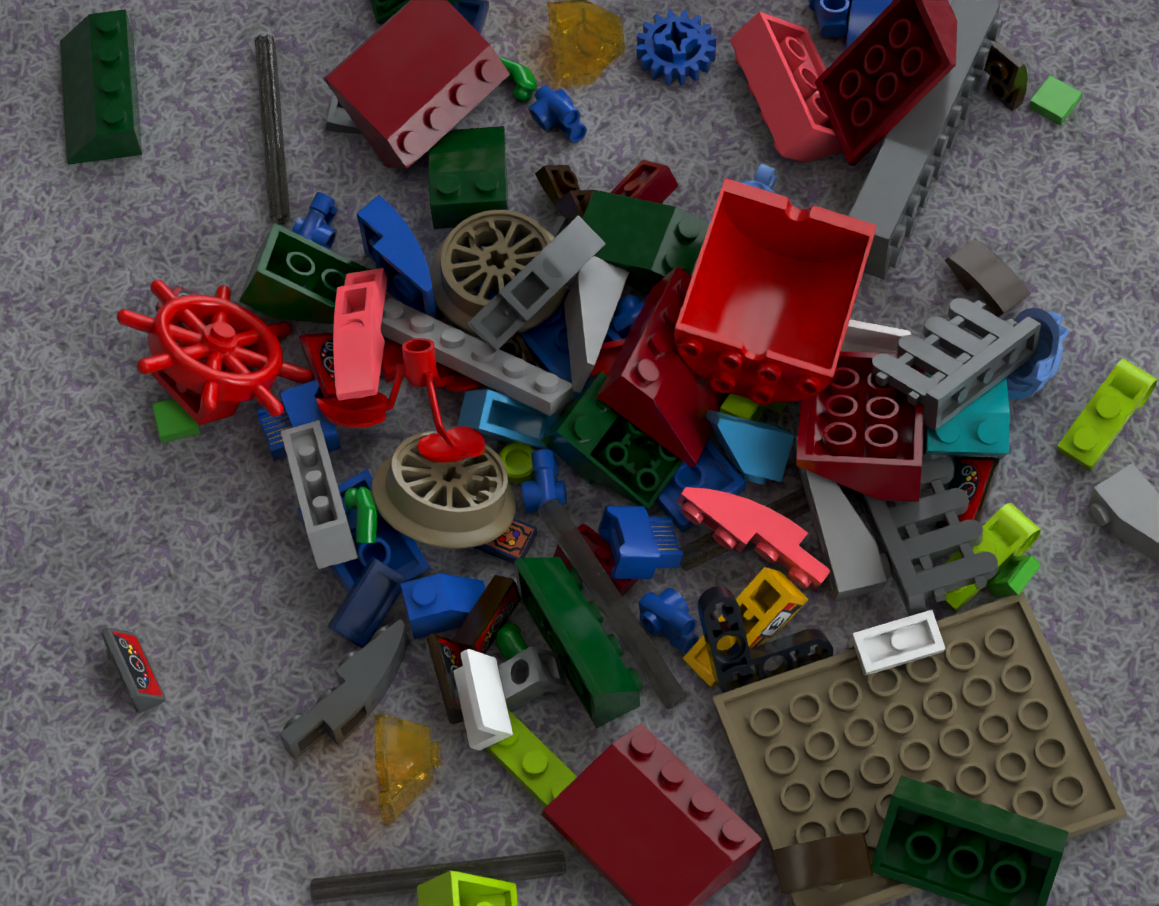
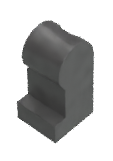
[498,646,567,712]

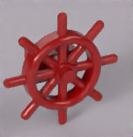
[116,280,314,425]

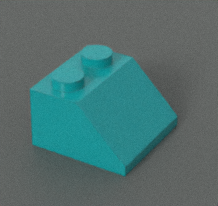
[924,374,1010,457]

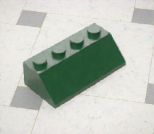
[60,9,142,165]
[514,557,643,729]
[871,775,1069,906]

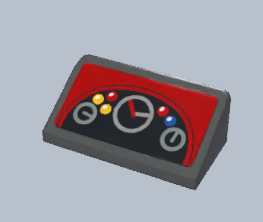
[100,627,166,714]

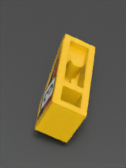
[683,567,809,687]

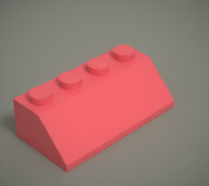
[729,11,843,163]

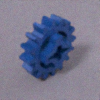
[636,10,716,85]

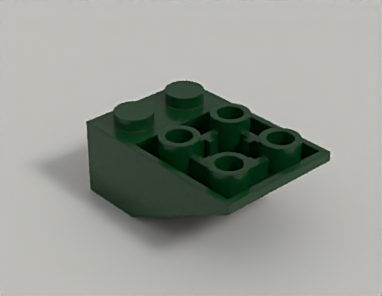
[540,371,683,510]

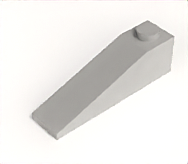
[564,256,629,393]
[281,420,358,569]
[793,437,891,601]
[1089,463,1159,564]

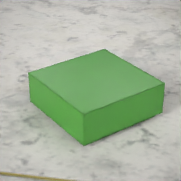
[1029,75,1082,125]
[152,398,200,443]
[987,555,1041,597]

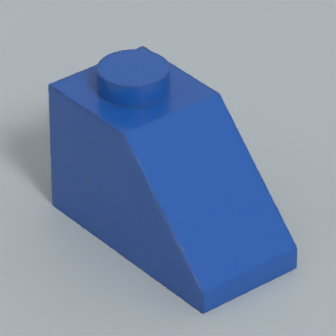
[400,573,486,639]

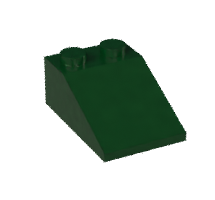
[429,126,509,229]
[582,190,710,294]
[239,223,370,324]

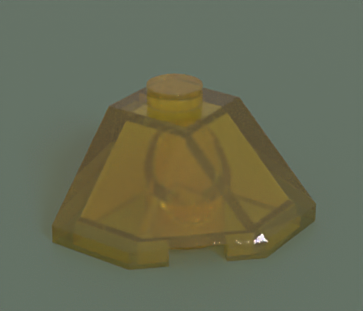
[547,0,625,88]
[374,714,441,824]

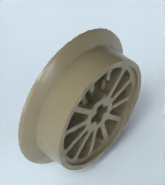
[430,210,568,334]
[371,431,516,549]

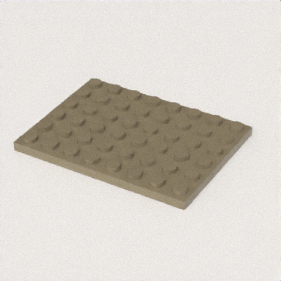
[712,592,1127,906]

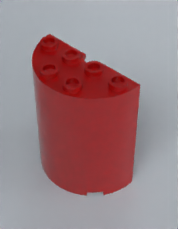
[674,178,877,405]

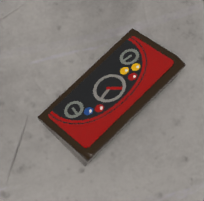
[935,456,1000,528]
[451,575,521,654]
[426,634,464,724]

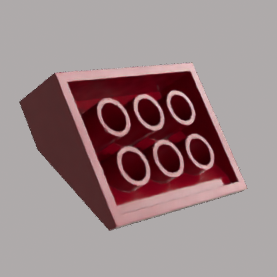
[323,0,510,169]
[815,0,957,166]
[596,266,730,468]
[796,351,924,502]
[541,723,762,906]

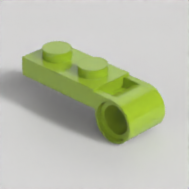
[1057,358,1158,471]
[943,503,1041,614]

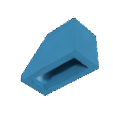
[457,389,556,450]
[706,410,795,484]

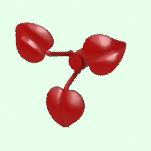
[316,338,485,463]

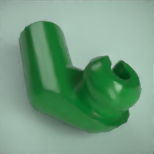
[500,57,537,102]
[344,486,377,543]
[496,623,528,661]

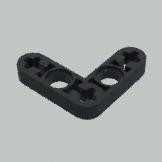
[698,586,834,693]

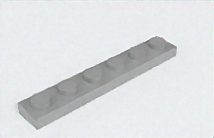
[380,298,575,416]

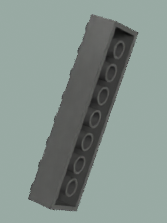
[849,0,1003,280]

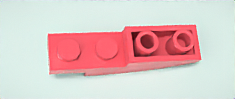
[333,268,388,401]
[676,487,831,591]

